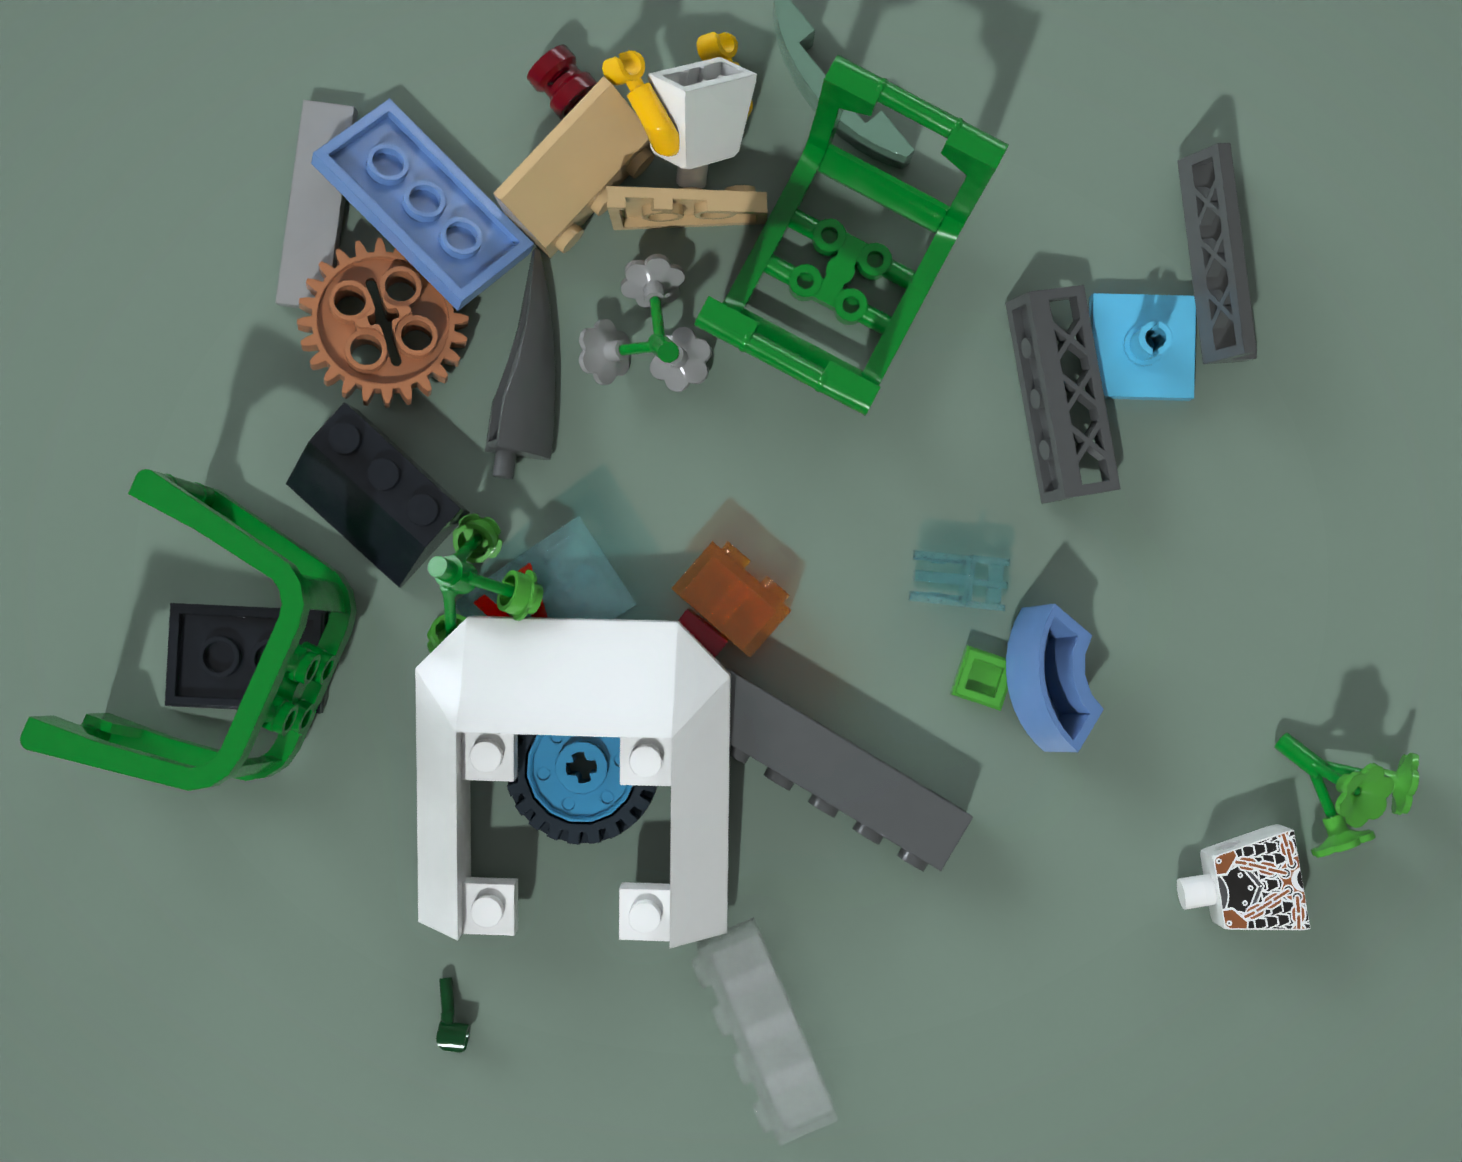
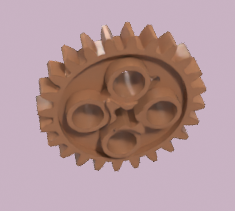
[297,238,469,408]

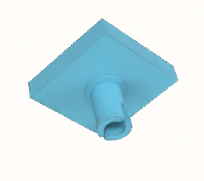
[1089,293,1196,401]

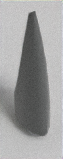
[485,249,556,479]

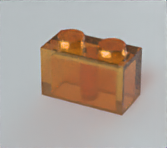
[671,541,791,657]

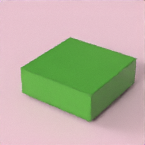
[950,645,1008,711]

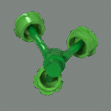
[427,513,543,653]

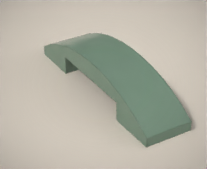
[773,0,915,169]

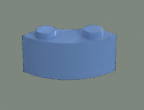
[1006,604,1104,753]

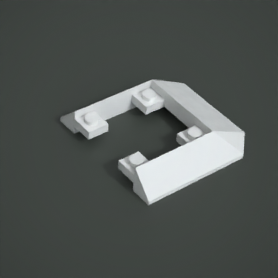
[415,616,731,949]

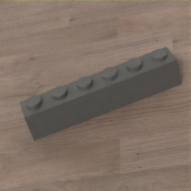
[720,663,973,872]

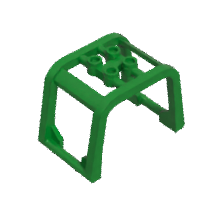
[694,55,1009,416]
[20,469,357,791]

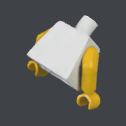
[602,32,757,188]

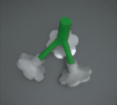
[579,254,712,392]

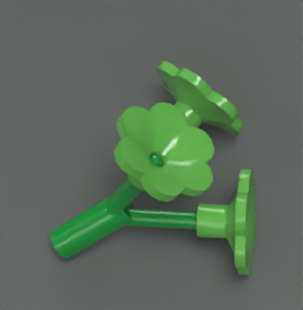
[1274,732,1419,858]

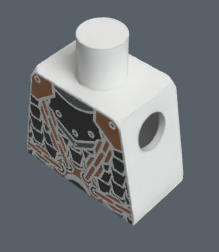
[1177,824,1310,930]

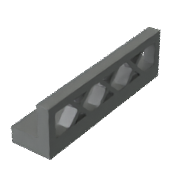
[1177,143,1257,364]
[1005,285,1121,504]

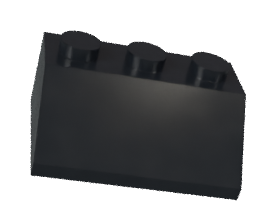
[286,402,470,588]

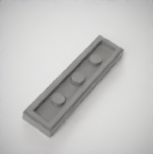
[275,100,358,309]

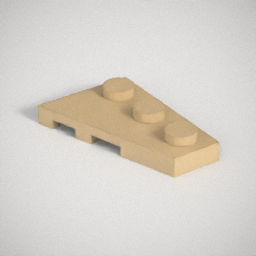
[606,185,768,230]

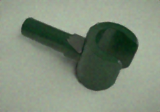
[436,977,470,1053]

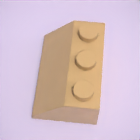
[493,76,655,259]

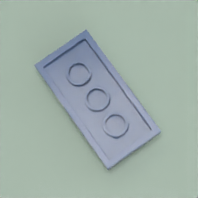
[311,98,534,311]

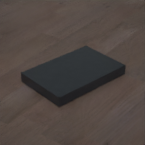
[165,603,329,714]

